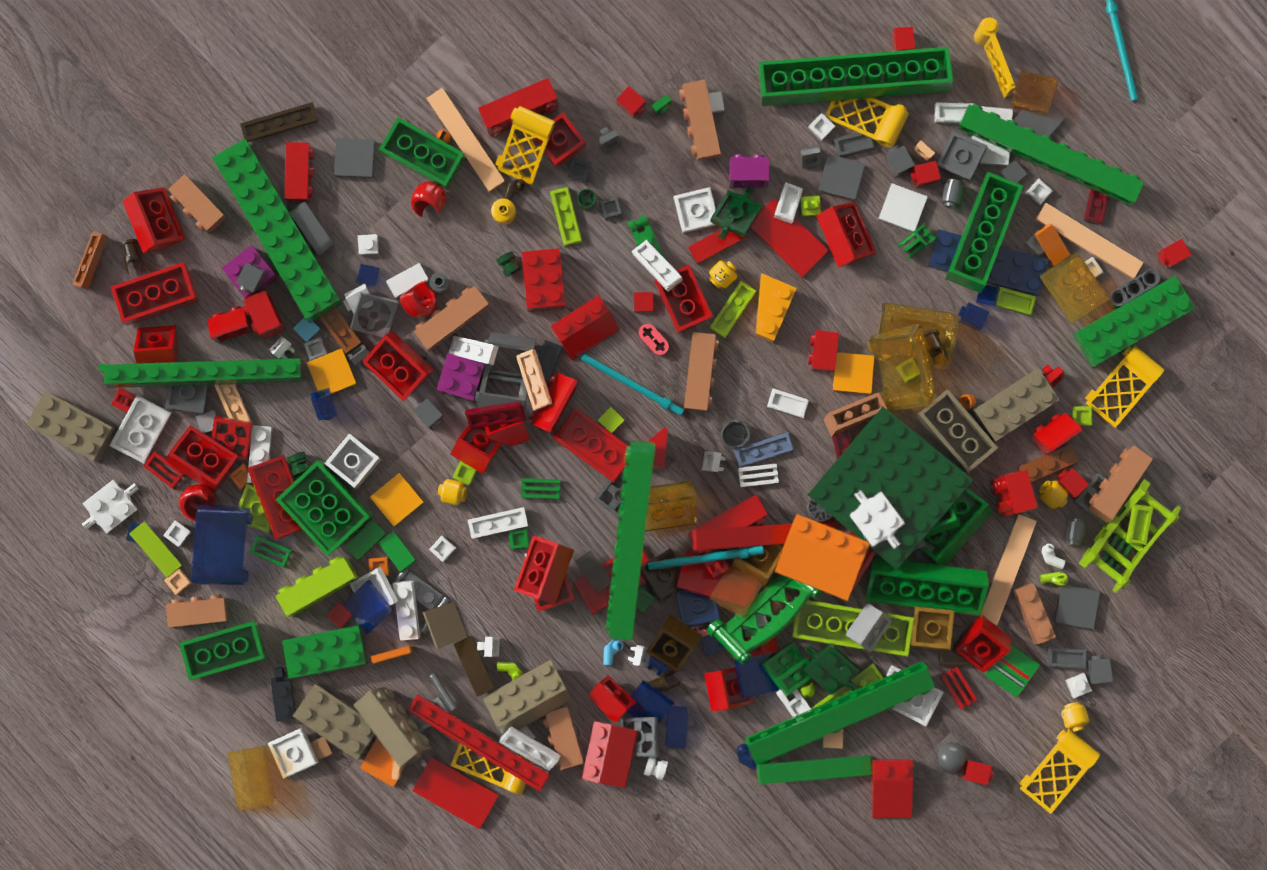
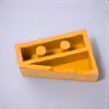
[755,273,797,344]

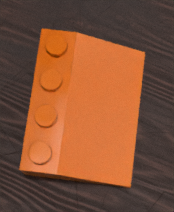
[775,514,870,601]

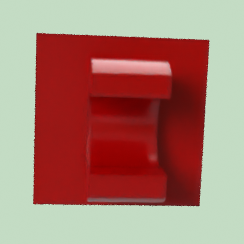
[1042,365,1064,388]
[111,388,136,412]
[704,551,731,578]

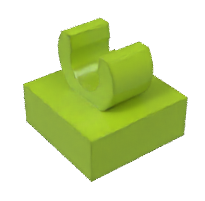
[800,196,821,217]

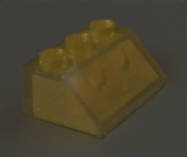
[1040,251,1109,324]
[645,481,697,532]
[227,745,276,810]

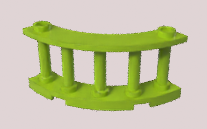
[1079,479,1181,593]

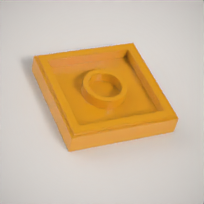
[307,348,357,398]
[833,352,874,394]
[370,473,424,527]

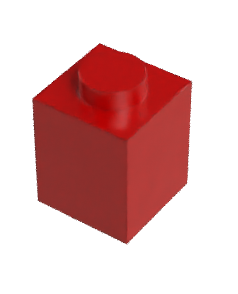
[892,26,915,51]
[616,86,646,119]
[910,161,941,188]
[1158,239,1192,269]
[1057,468,1089,499]
[962,760,994,785]

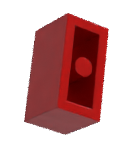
[808,330,839,372]
[588,675,636,723]

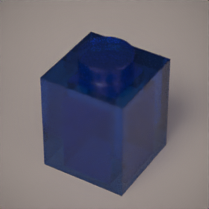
[957,302,989,331]
[311,388,337,421]

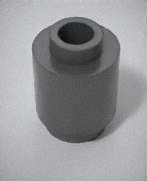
[942,179,964,209]
[430,273,450,294]
[1065,517,1087,546]

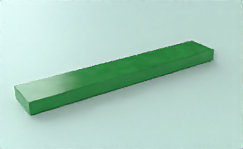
[757,755,872,785]

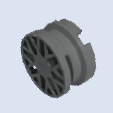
[807,499,832,522]

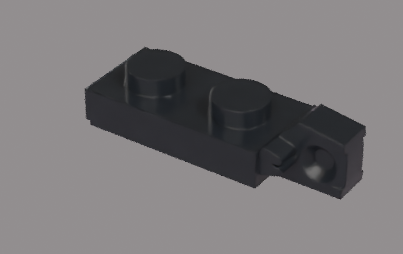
[271,667,296,722]

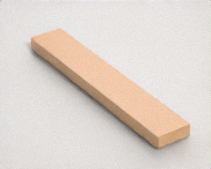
[427,88,505,192]
[1035,203,1143,279]
[978,514,1037,626]

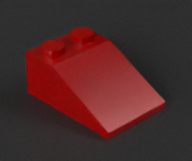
[871,759,913,818]

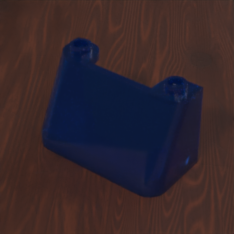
[191,504,253,585]

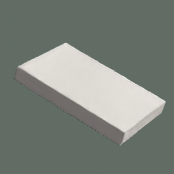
[972,106,1013,166]
[109,395,172,463]
[886,665,944,727]

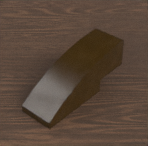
[454,636,495,697]

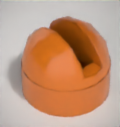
[436,130,451,144]
[959,394,976,410]

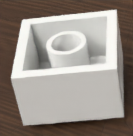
[325,434,382,489]

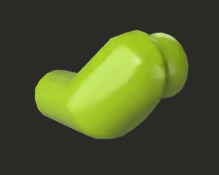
[1040,572,1068,586]
[497,662,523,680]

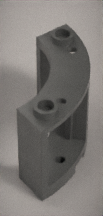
[475,332,536,412]

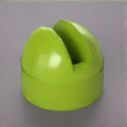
[798,682,815,698]

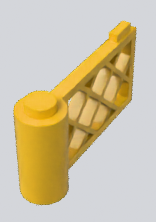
[974,17,1016,98]
[825,98,909,148]
[495,106,555,185]
[1085,345,1165,428]
[1020,729,1100,814]
[450,743,535,795]

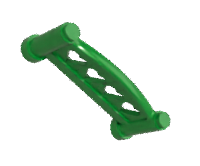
[707,574,823,664]

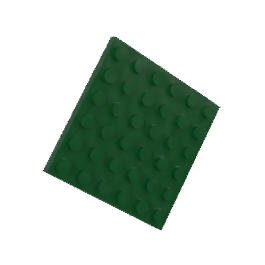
[807,407,973,570]

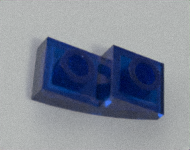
[665,706,688,749]

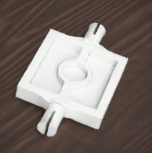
[82,480,139,534]
[850,490,905,549]

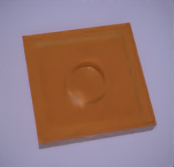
[1011,71,1059,115]
[710,567,763,618]

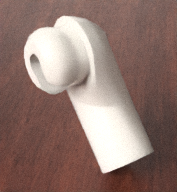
[1042,544,1065,569]

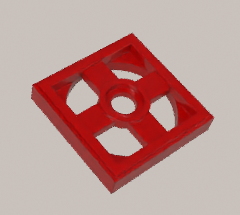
[211,416,253,461]

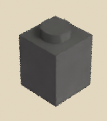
[885,145,915,177]
[236,262,267,294]
[413,398,444,429]
[1087,655,1113,684]

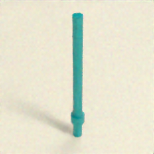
[1106,0,1138,101]
[581,354,684,416]
[648,546,764,570]

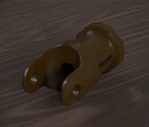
[121,239,143,274]
[923,329,948,365]
[644,670,681,698]

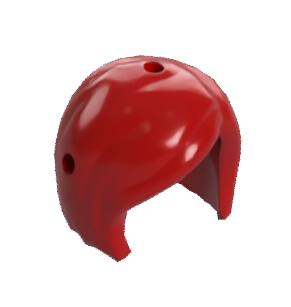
[411,181,447,218]
[400,280,437,318]
[178,484,216,522]

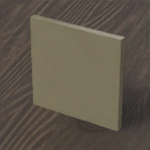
[423,602,467,649]

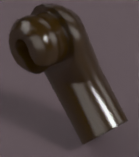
[503,179,527,201]

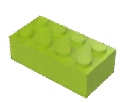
[275,556,359,617]

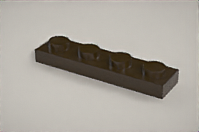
[240,102,319,142]

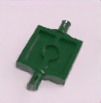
[710,187,762,240]
[804,643,859,695]

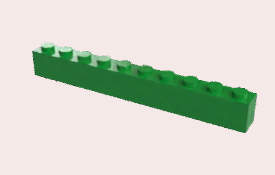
[957,104,1144,206]
[104,358,302,388]
[744,661,935,765]

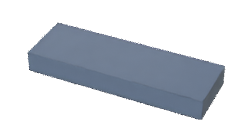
[734,433,794,468]

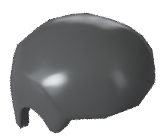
[721,419,751,449]
[937,742,967,774]

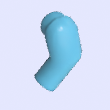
[603,639,624,665]

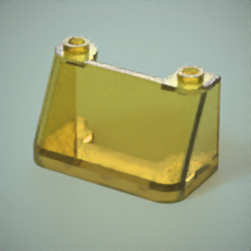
[874,303,959,369]
[868,324,935,411]

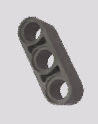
[289,201,335,257]
[1106,270,1160,309]

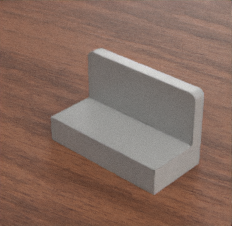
[846,604,892,652]

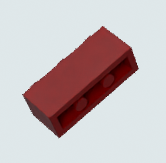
[284,142,315,203]

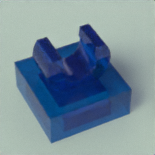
[648,656,668,676]

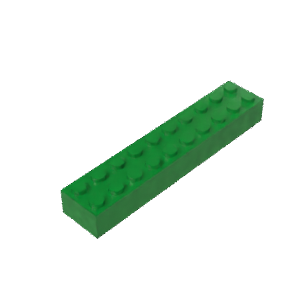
[758,47,953,106]
[212,139,342,323]
[606,440,655,641]

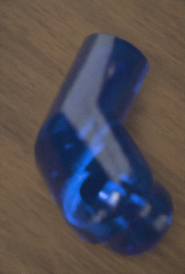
[736,744,757,770]

